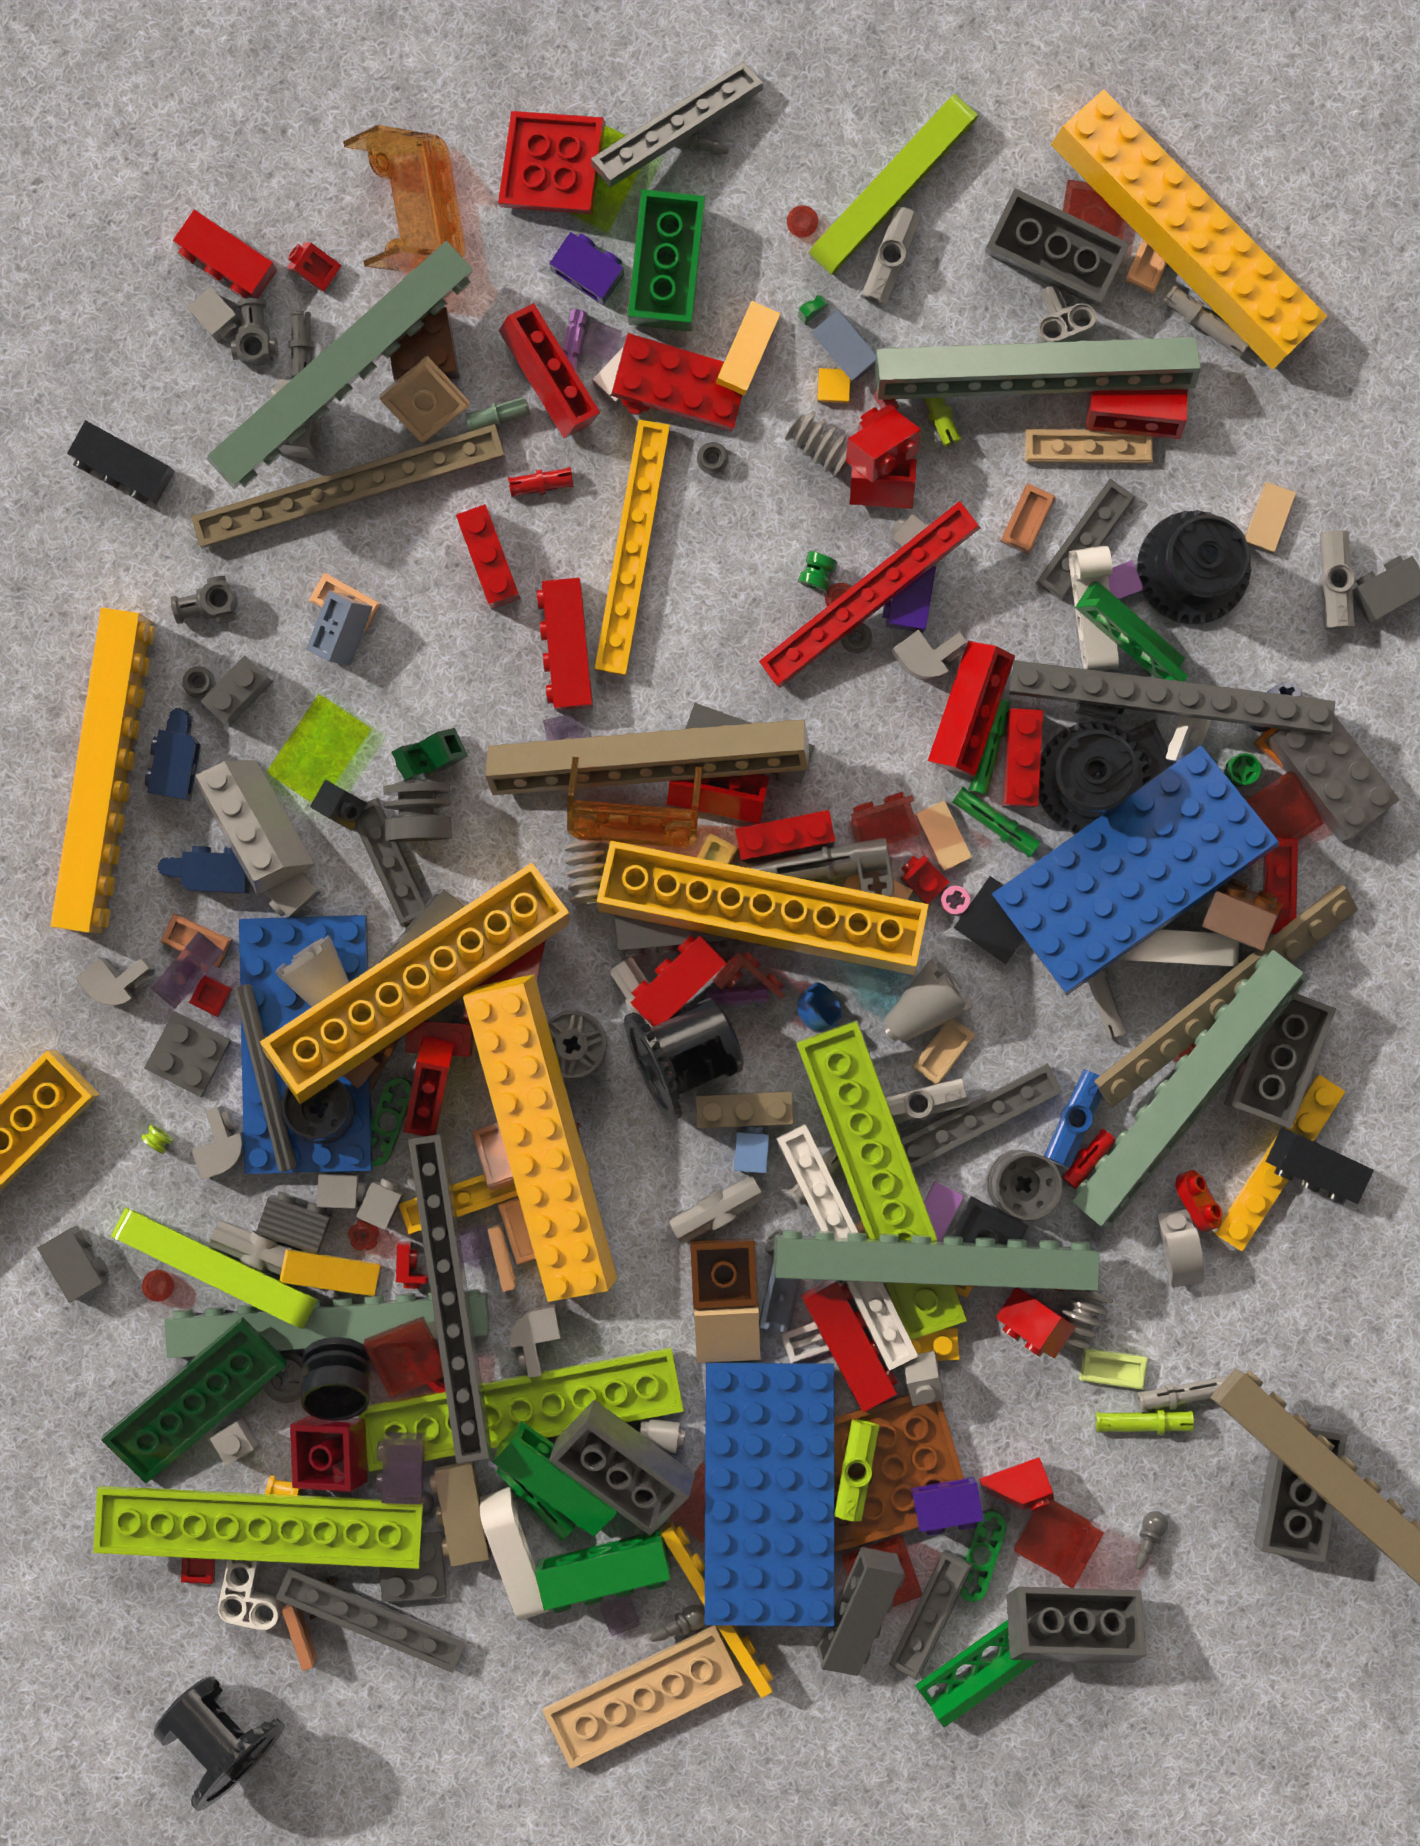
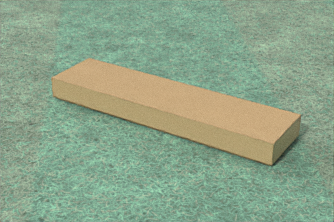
[1025,429,1153,464]

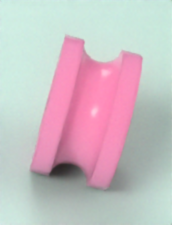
[940,886,970,914]

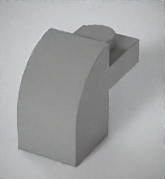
[891,630,967,680]
[75,958,155,1005]
[192,1106,244,1180]
[1157,1209,1204,1288]
[509,1304,562,1377]

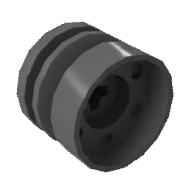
[383,779,452,842]
[548,1010,608,1079]
[986,1150,1062,1220]

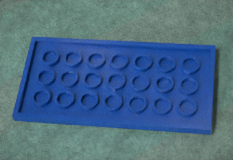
[992,745,1279,995]
[239,915,373,1174]
[705,1363,834,1626]

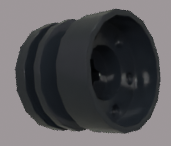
[281,1079,356,1145]
[301,1337,370,1421]

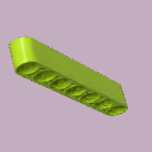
[808,93,979,276]
[111,1207,318,1330]

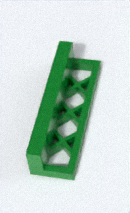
[1075,581,1188,682]
[915,1619,1038,1728]

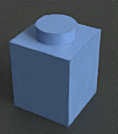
[734,1126,769,1173]

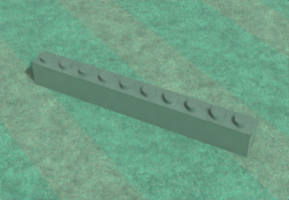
[207,240,473,489]
[875,337,1201,400]
[1072,950,1310,1229]
[773,1230,1100,1291]
[164,1289,490,1358]

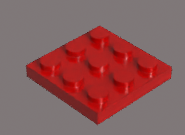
[498,111,606,215]

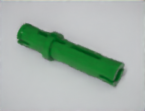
[968,699,1011,795]
[951,787,1040,858]
[495,1467,575,1541]

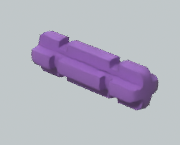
[563,309,588,371]
[706,986,769,1006]

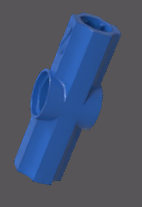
[1043,1069,1103,1168]

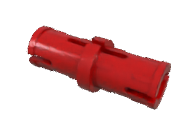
[508,467,574,498]
[1061,1128,1116,1190]

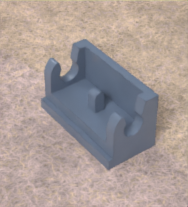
[811,309,876,381]
[306,590,373,665]
[759,1261,801,1333]

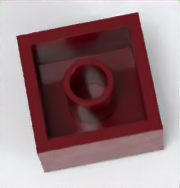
[290,1416,368,1492]

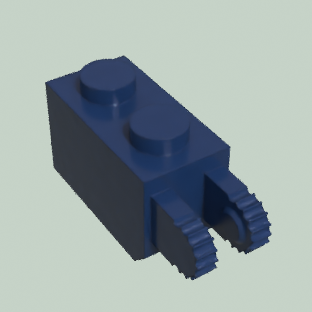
[145,708,201,801]
[157,846,250,894]

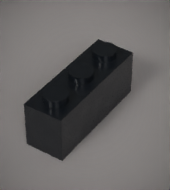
[67,420,175,505]
[1265,1127,1374,1205]

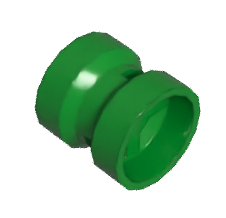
[798,551,838,593]
[1224,753,1261,787]

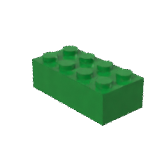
[628,189,705,332]
[535,1529,671,1613]

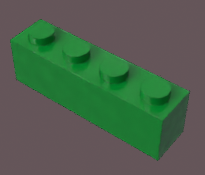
[492,1420,617,1536]

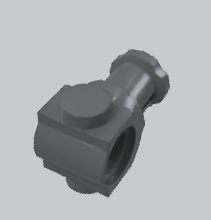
[231,298,279,366]
[170,576,238,624]

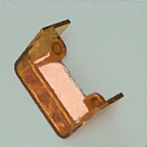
[343,125,465,271]
[567,757,702,848]

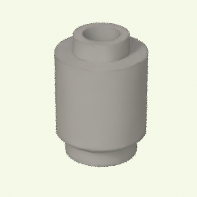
[640,1419,686,1455]

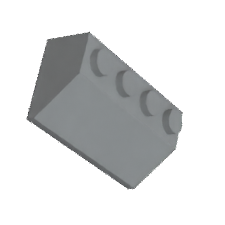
[195,760,315,895]

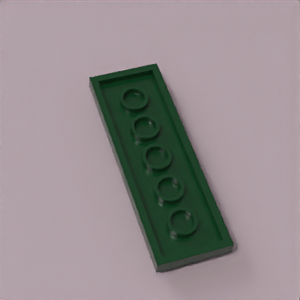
[101,1317,287,1484]

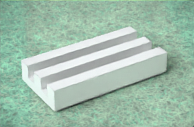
[781,1322,830,1363]

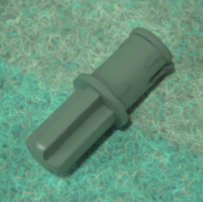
[465,397,530,432]

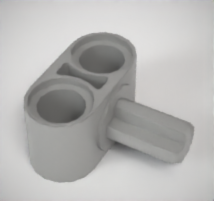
[1037,286,1097,343]

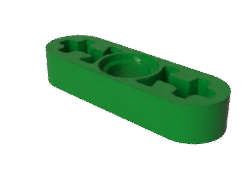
[371,1077,412,1166]
[960,1509,1007,1602]

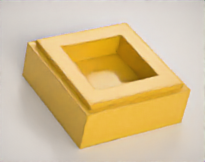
[817,368,850,403]

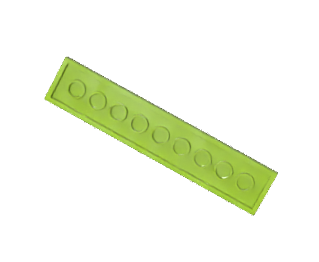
[796,1021,967,1340]
[359,1347,684,1472]
[93,1486,423,1569]

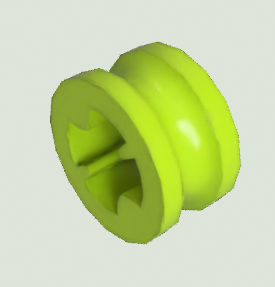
[141,1124,173,1154]

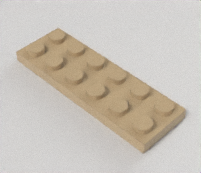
[542,1625,743,1769]

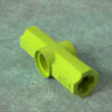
[834,1419,880,1522]

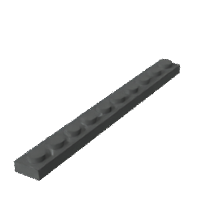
[1009,660,1336,735]

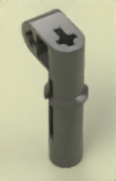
[744,837,894,897]

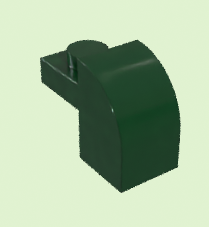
[391,728,468,781]

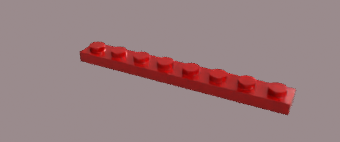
[759,501,981,688]

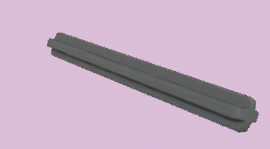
[234,984,296,1172]

